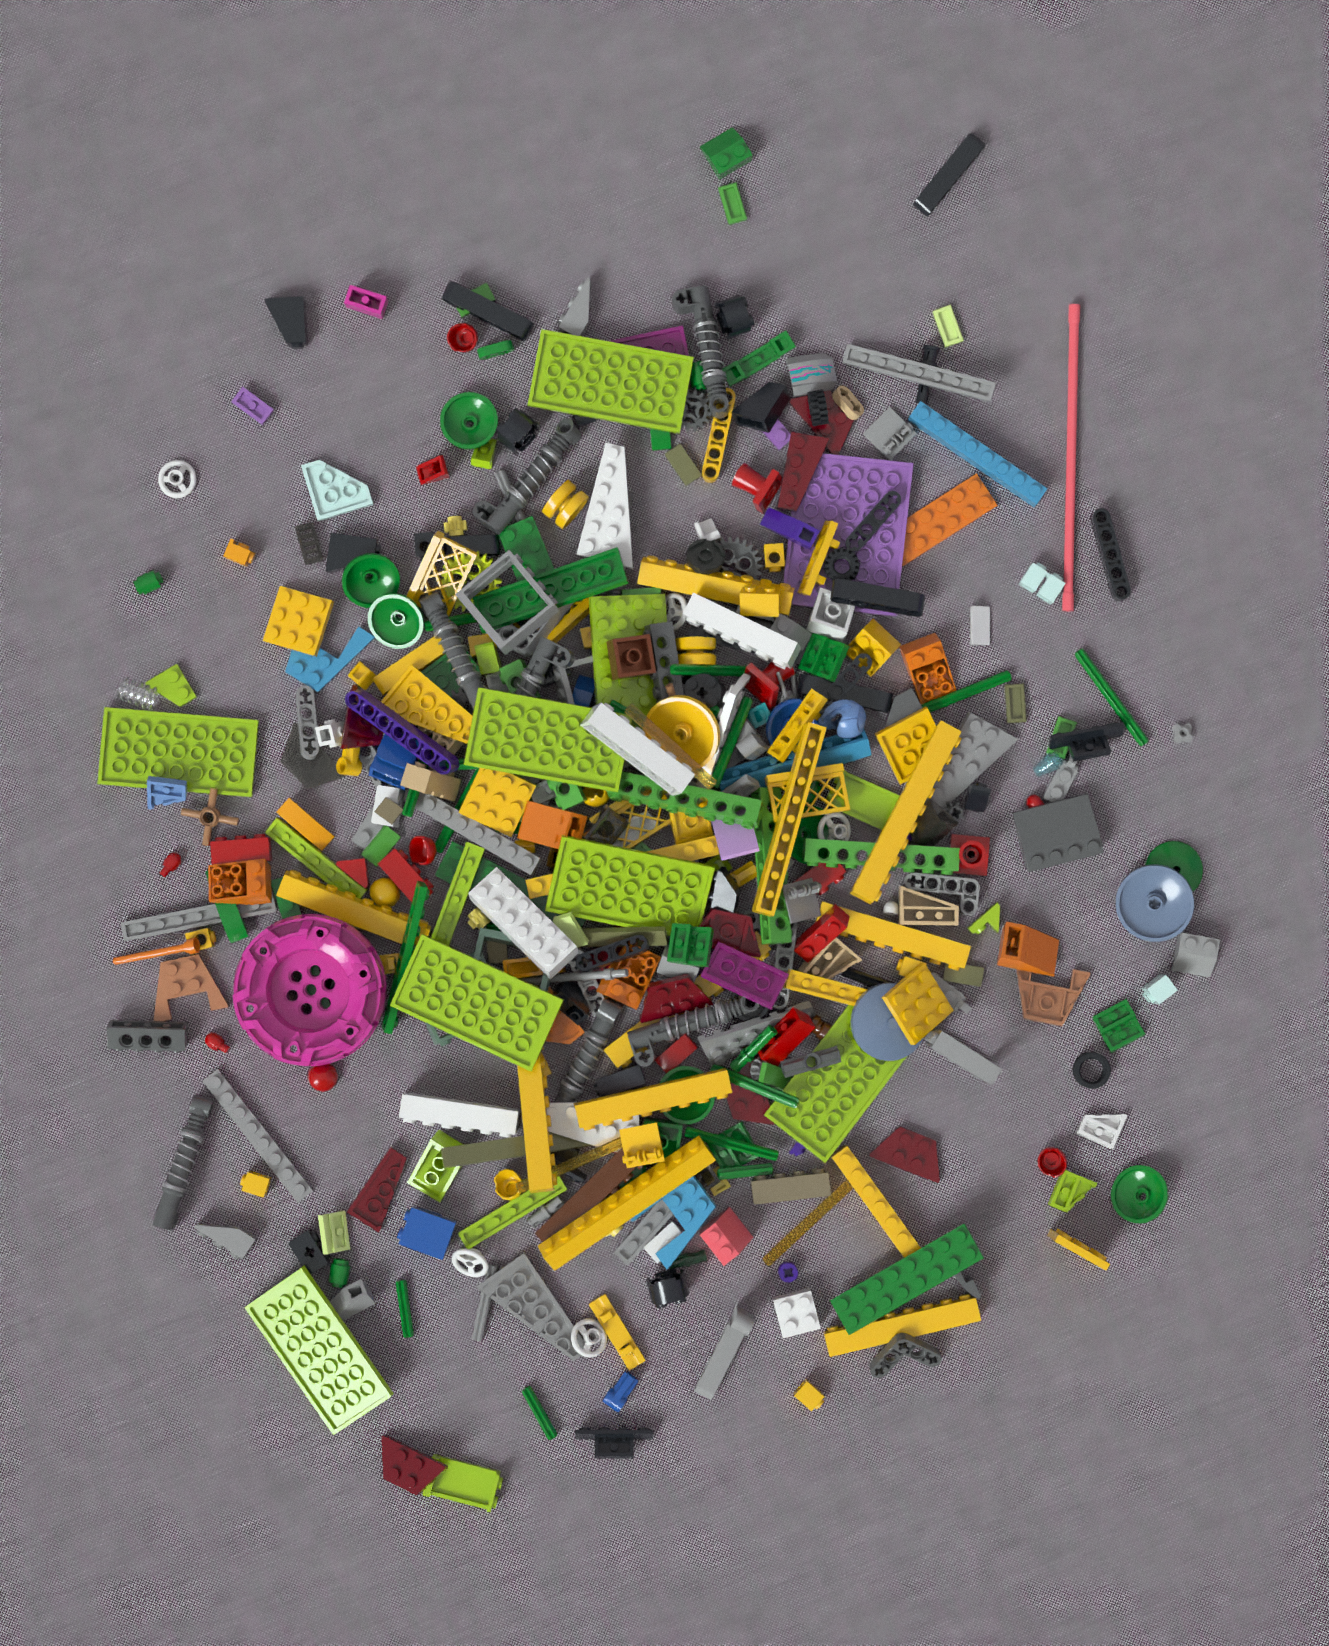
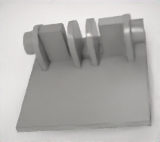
[863,407,917,461]
[782,878,822,924]

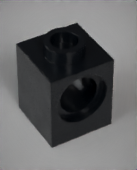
[414,532,434,561]

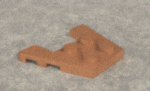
[154,954,229,1021]
[1016,969,1090,1027]

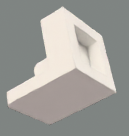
[694,518,721,541]

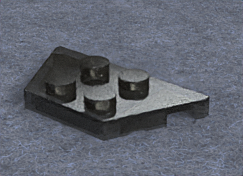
[280,722,347,789]

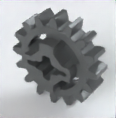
[681,390,712,432]

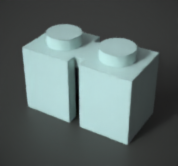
[1019,562,1065,605]
[1141,974,1178,1005]

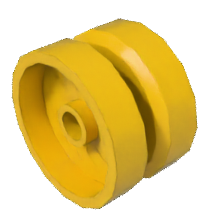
[542,479,589,530]
[675,636,716,665]

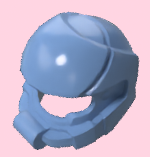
[819,699,866,738]

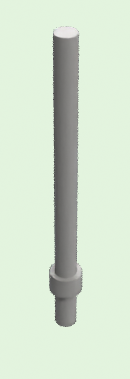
[521,968,628,984]

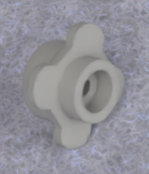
[1172,723,1193,743]

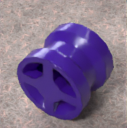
[778,1261,798,1283]

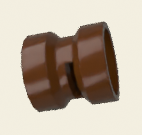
[812,1014,832,1041]

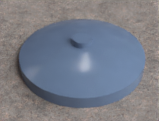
[1116,864,1194,942]
[851,983,924,1061]

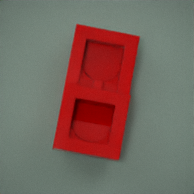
[655,1033,698,1073]

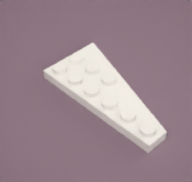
[522,1102,639,1153]

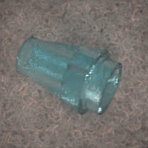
[1033,752,1063,777]

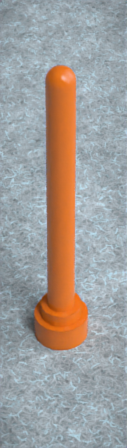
[113,938,200,965]

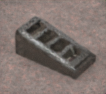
[295,522,324,566]

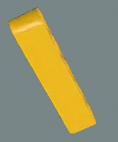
[702,388,735,483]
[372,637,444,696]

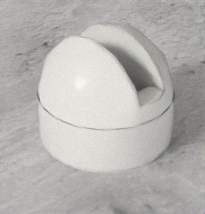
[883,901,899,915]

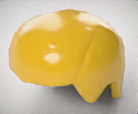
[583,787,610,807]
[369,877,400,907]
[494,1169,524,1201]

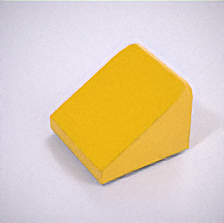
[347,661,376,690]

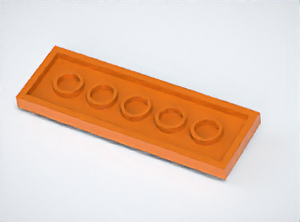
[902,473,998,567]

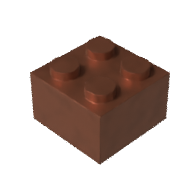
[606,634,656,680]

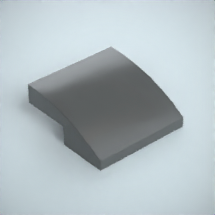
[954,1272,981,1299]

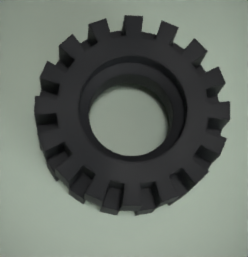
[807,389,829,426]
[825,548,860,581]

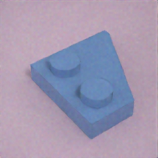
[147,776,187,810]

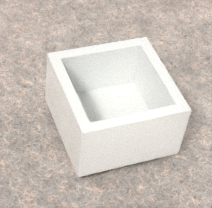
[772,1288,821,1338]

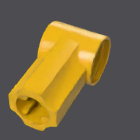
[336,747,362,776]
[730,861,757,887]

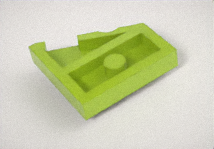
[145,664,197,707]
[1048,1170,1097,1212]

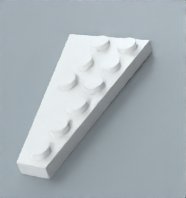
[577,443,633,569]
[696,673,751,789]

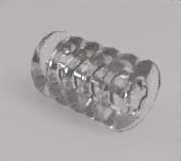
[117,677,161,712]

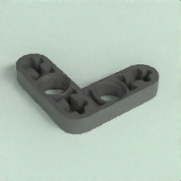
[869,1333,942,1378]

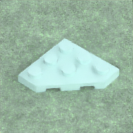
[301,460,374,521]

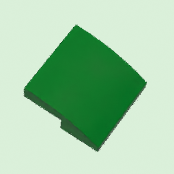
[798,633,849,682]
[667,923,714,967]
[1092,999,1145,1053]
[707,1121,759,1168]

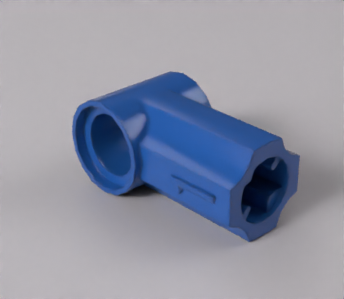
[602,1371,639,1412]

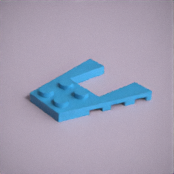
[285,627,375,693]
[630,1176,717,1269]

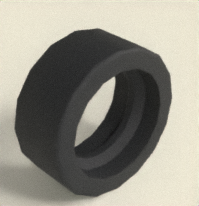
[1073,1052,1111,1089]

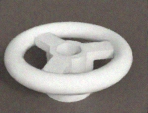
[158,460,197,498]
[665,593,687,631]
[817,812,851,841]
[452,1248,489,1277]
[571,1319,607,1358]

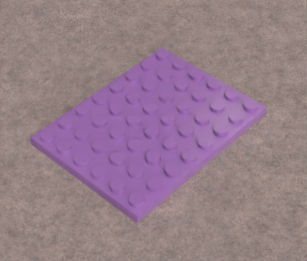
[783,453,913,617]

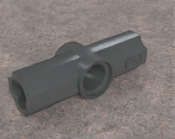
[780,1046,841,1078]

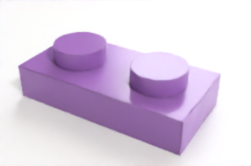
[231,387,274,426]
[762,419,791,451]

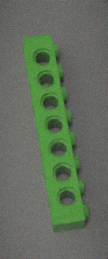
[499,659,587,810]
[606,771,764,829]
[751,787,792,945]
[802,838,960,875]

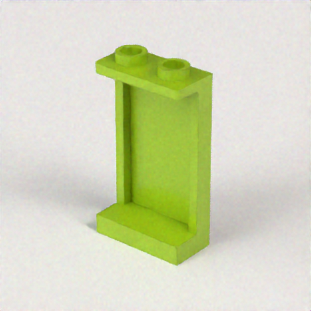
[826,770,900,830]
[422,1454,503,1512]

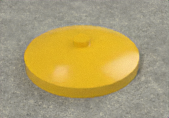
[643,695,720,772]

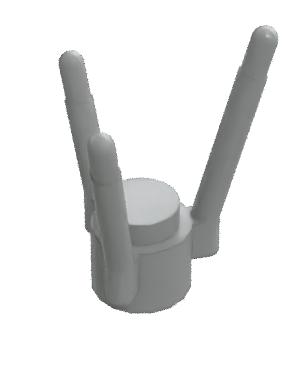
[776,664,798,704]

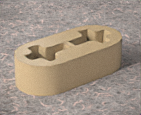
[832,386,864,420]

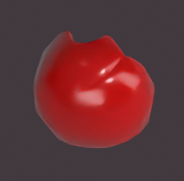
[447,323,478,352]
[409,836,437,865]
[307,1064,338,1092]
[1038,1147,1067,1178]

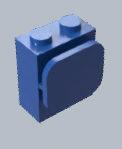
[369,733,419,790]
[397,1206,457,1260]

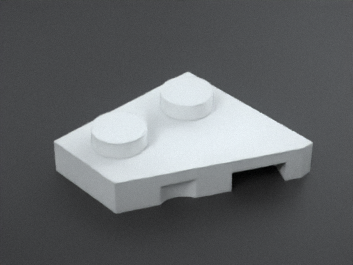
[1076,1114,1128,1150]

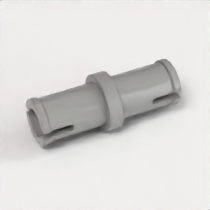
[527,1196,565,1229]

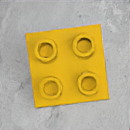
[619,1122,665,1168]

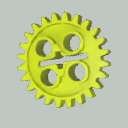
[440,551,502,612]

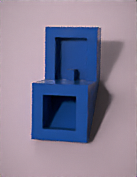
[572,675,595,707]

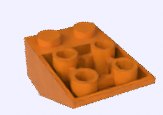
[899,633,956,704]
[517,800,588,849]
[208,859,272,905]
[997,922,1059,977]
[596,943,661,1010]

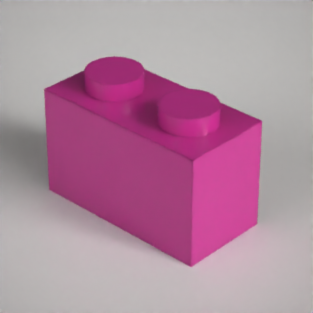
[344,285,389,319]

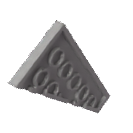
[918,712,1018,823]
[697,1001,816,1065]
[476,1253,590,1361]

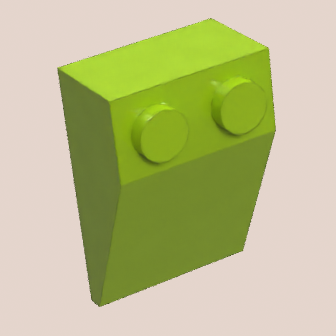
[407,1130,464,1203]

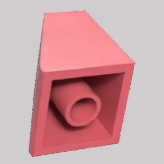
[699,1206,753,1266]

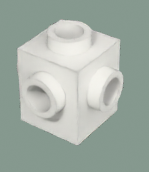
[315,719,344,748]

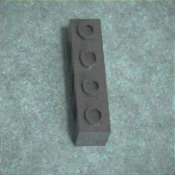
[643,621,684,703]
[107,1020,188,1053]

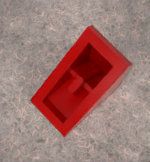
[416,455,450,485]
[335,858,370,889]

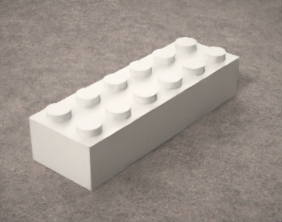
[683,593,801,670]
[580,703,695,796]
[468,867,579,979]
[399,1092,520,1138]

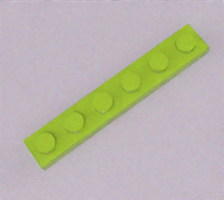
[265,817,368,899]
[431,842,485,946]
[458,1172,568,1249]

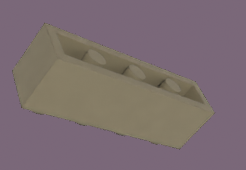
[751,1168,831,1205]

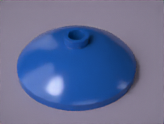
[766,698,820,745]

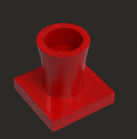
[732,463,783,514]
[744,660,795,710]
[950,834,990,876]

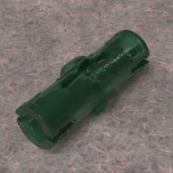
[669,1249,707,1270]

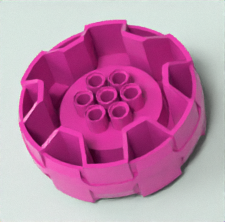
[232,914,387,1066]

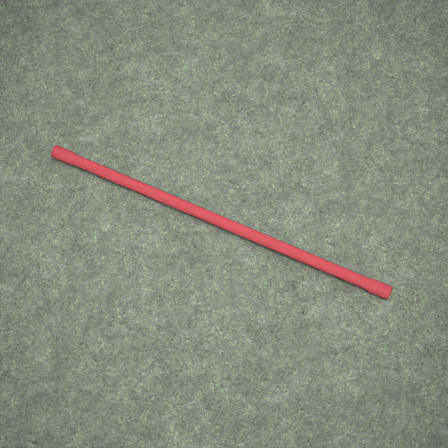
[1062,304,1080,612]

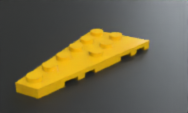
[381,665,473,744]

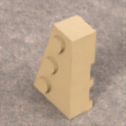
[400,762,461,802]
[898,886,959,926]
[797,937,862,980]

